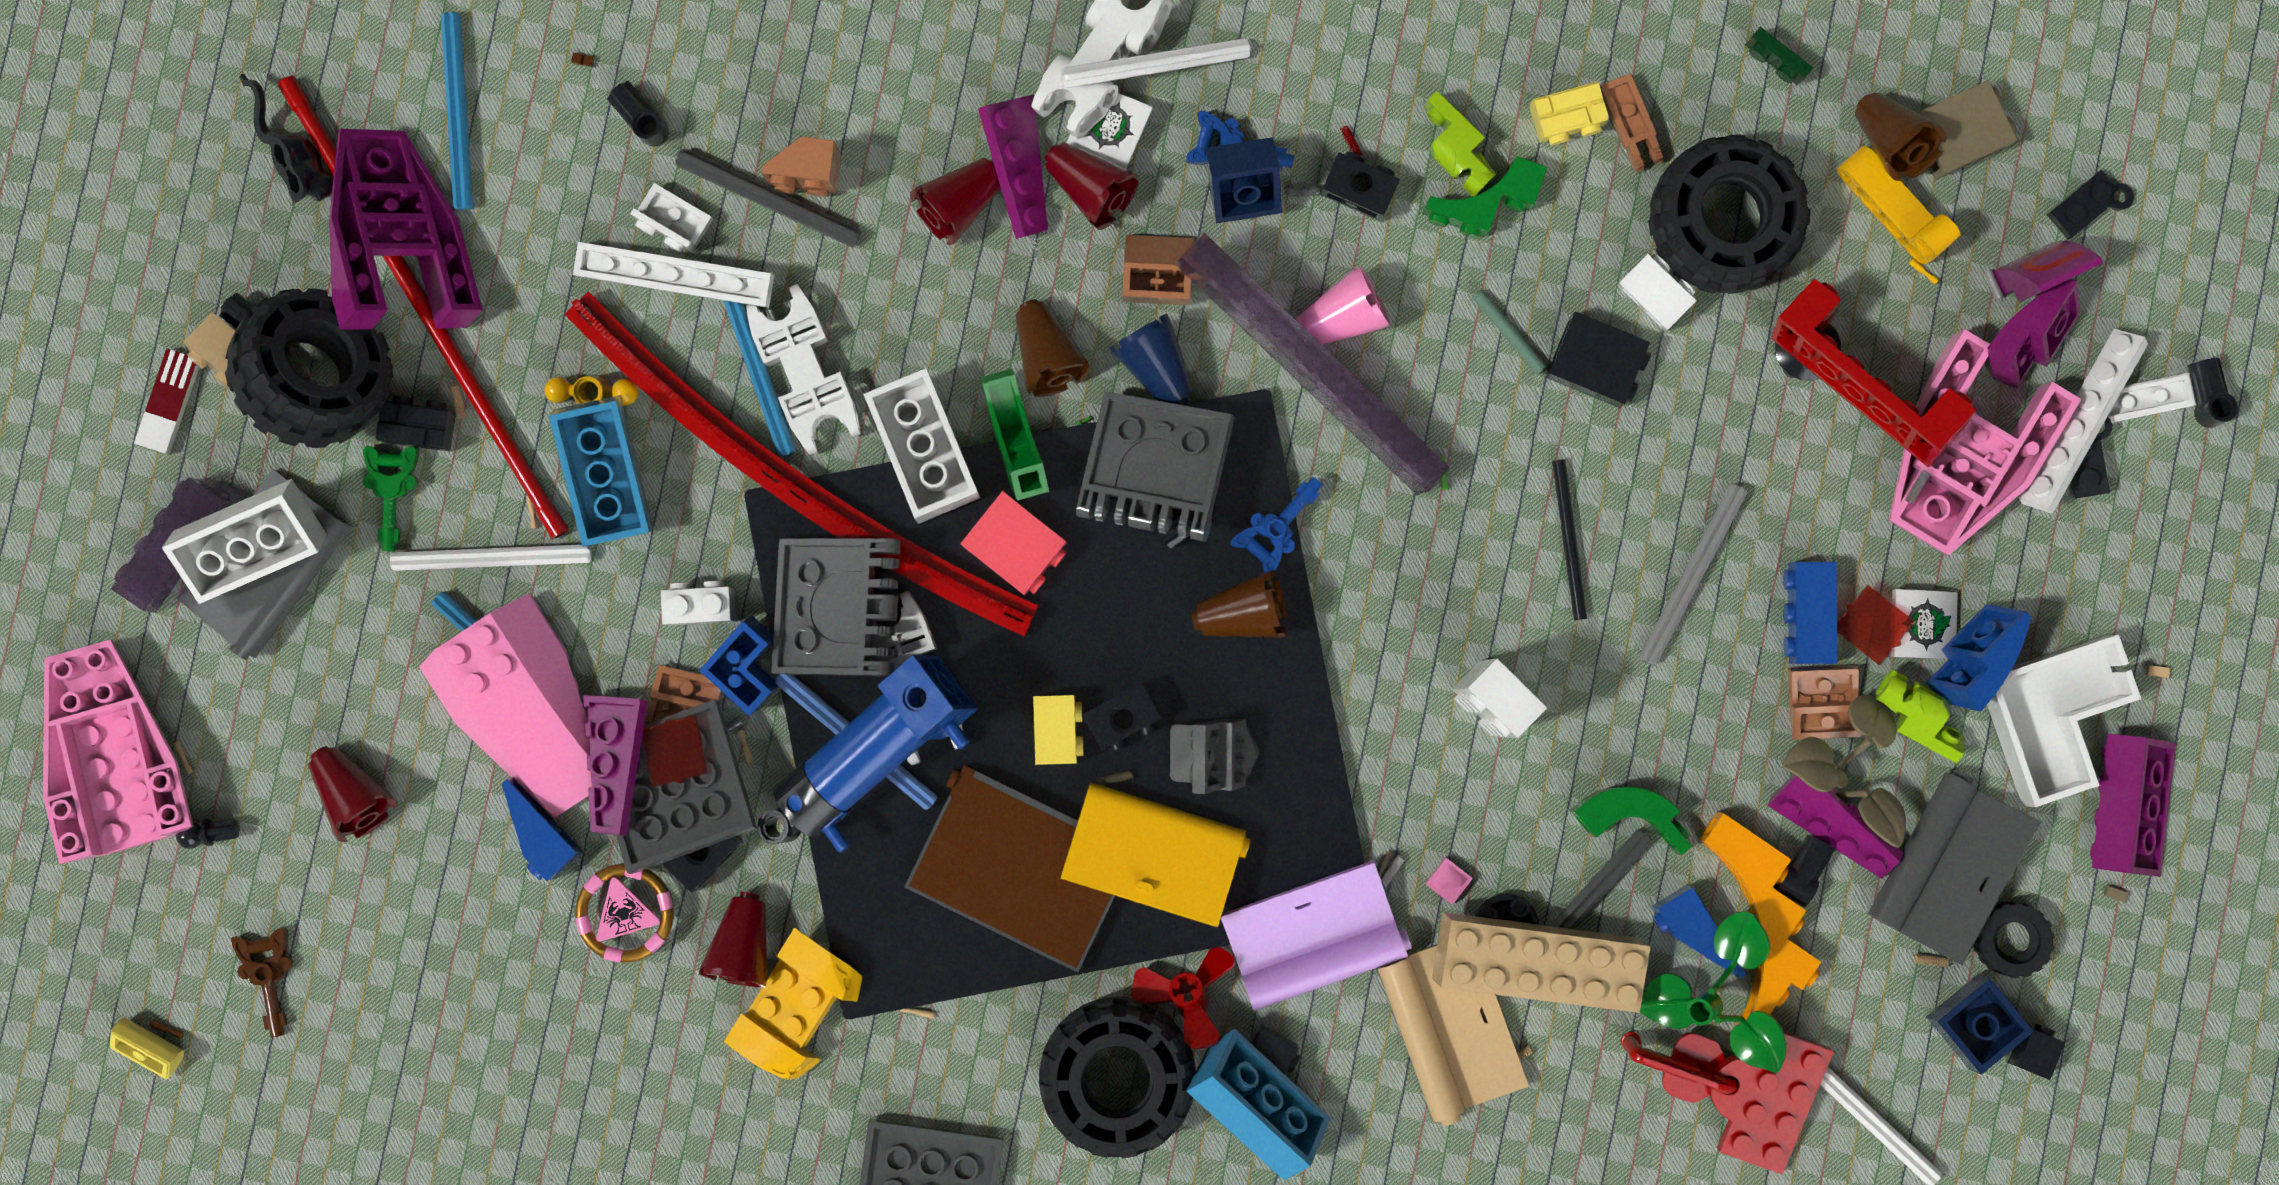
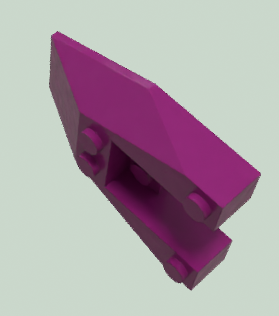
[329,128,483,330]

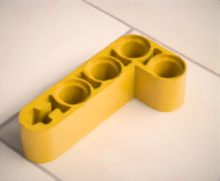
[1837,145,1961,265]

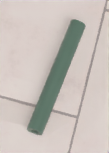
[1472,290,1547,374]

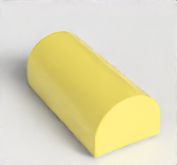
[110,1017,185,1079]

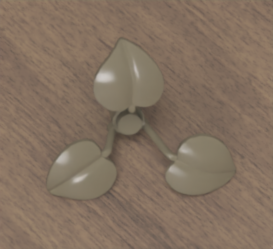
[1781,694,1906,848]

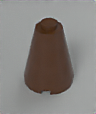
[1855,93,1946,181]
[1015,299,1091,397]
[1192,570,1289,638]

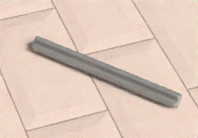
[1639,484,1747,665]

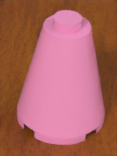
[1293,266,1391,348]

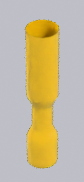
[1908,259,1939,285]

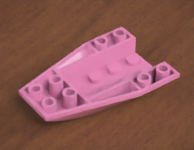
[43,640,194,864]

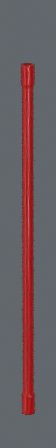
[277,75,570,540]

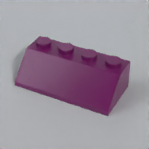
[2090,734,2176,877]

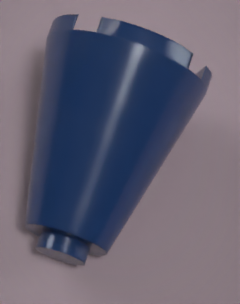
[1109,313,1194,405]

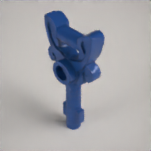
[1186,110,1295,170]
[1230,477,1323,572]

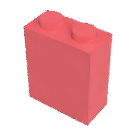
[960,491,1068,596]

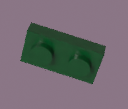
[1745,26,1813,85]

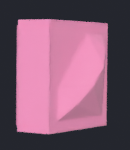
[1425,857,1473,905]

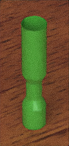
[1438,456,1449,490]

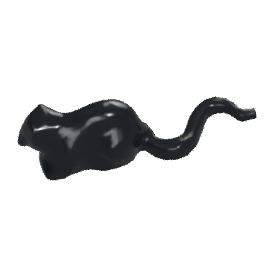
[239,74,334,203]

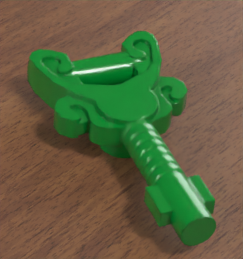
[363,445,420,552]

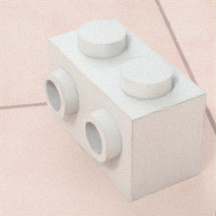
[1617,254,1696,332]
[661,581,736,626]

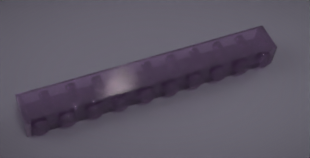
[1174,233,1450,495]

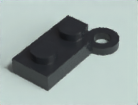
[2046,170,2134,240]
[2072,416,2113,499]

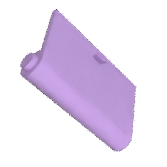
[1221,860,1412,1011]

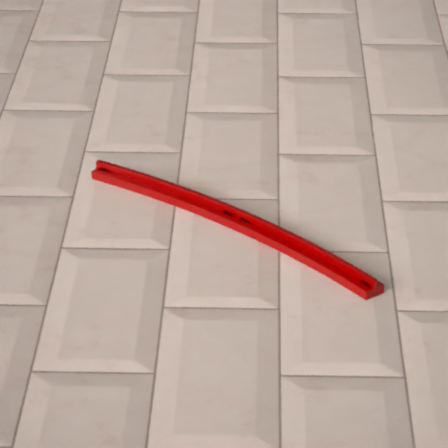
[564,291,1038,637]

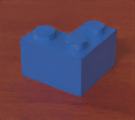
[699,616,779,716]

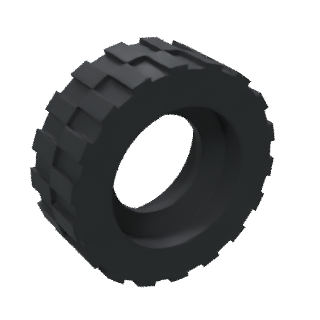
[1973,901,2055,978]

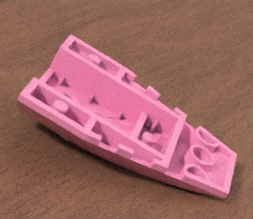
[419,594,592,818]

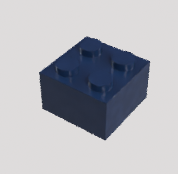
[1206,137,1282,224]
[1926,974,2034,1075]

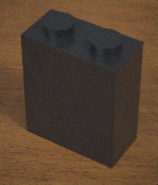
[1545,311,1651,408]

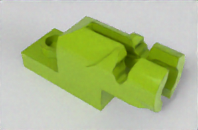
[1424,91,1497,197]
[1875,668,1965,764]

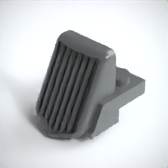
[1170,719,1259,794]

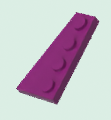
[978,94,1048,239]
[583,695,648,836]
[1768,774,1903,879]

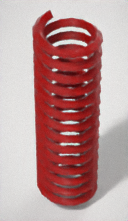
[1340,126,1363,156]

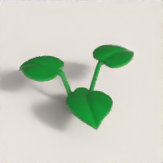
[1640,911,1786,1073]

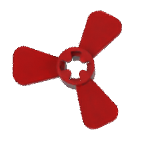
[1131,947,1235,1049]

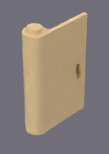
[1377,945,1530,1126]

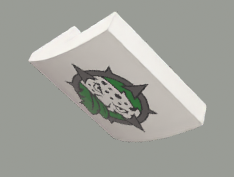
[1066,93,1153,168]
[1891,589,1958,659]

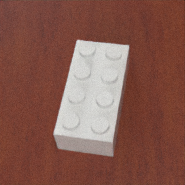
[863,368,980,524]
[162,479,327,604]
[1452,658,1547,738]

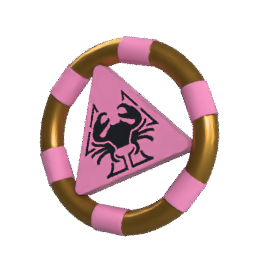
[575,863,674,963]

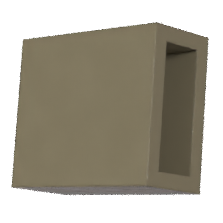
[1918,80,2017,180]

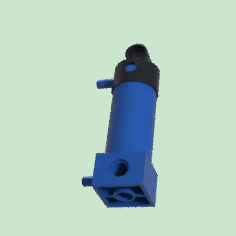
[757,655,978,853]

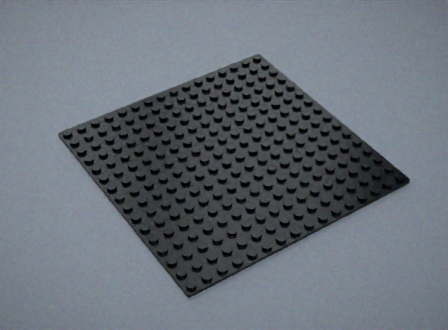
[744,389,1364,1019]

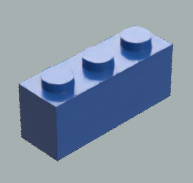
[1783,562,1837,664]

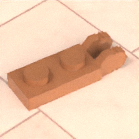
[1600,73,1664,172]

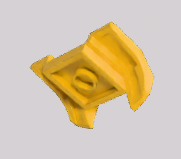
[724,928,862,1079]

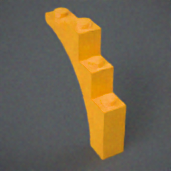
[1698,812,1821,1025]

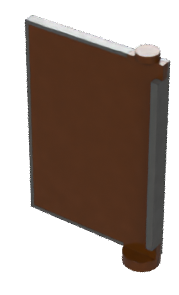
[905,765,1115,973]

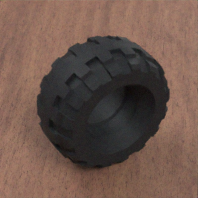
[1648,134,1811,294]
[225,288,393,448]
[1039,997,1196,1159]

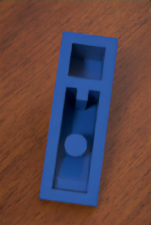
[502,778,583,881]
[1652,885,1746,978]

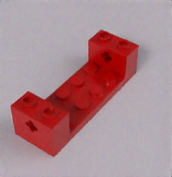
[1771,278,1977,468]

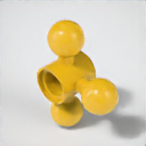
[544,376,638,406]

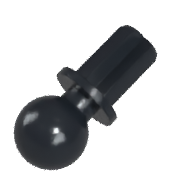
[176,819,240,849]

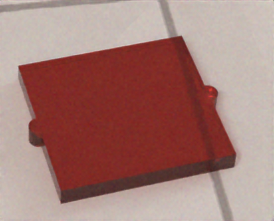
[1837,585,1916,665]
[643,715,708,787]

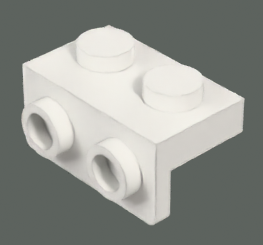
[630,183,713,253]

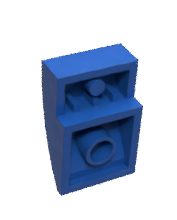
[1926,604,2031,712]

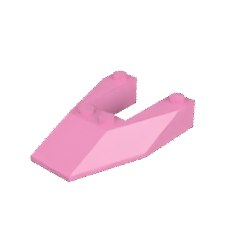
[1889,329,2081,555]

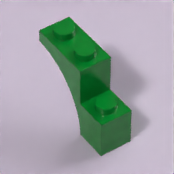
[1422,156,1548,238]
[980,369,1049,501]

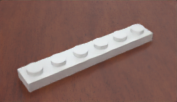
[573,242,774,308]
[2019,329,2148,514]

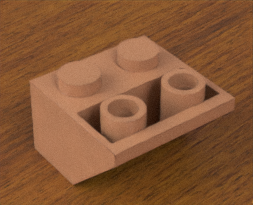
[761,137,841,197]
[1122,235,1193,305]

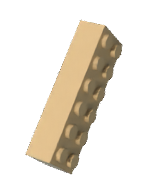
[1432,912,1651,1013]

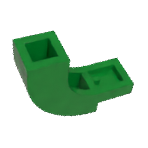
[1569,786,1692,855]

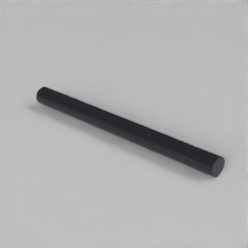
[1552,459,1587,621]

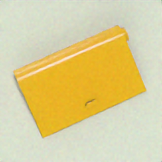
[1060,782,1251,928]

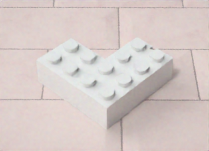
[1987,634,2141,807]

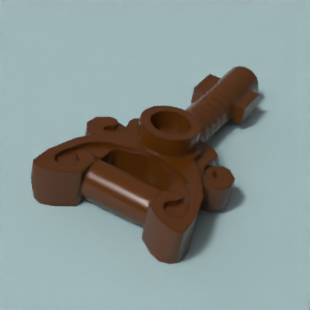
[231,927,293,1038]

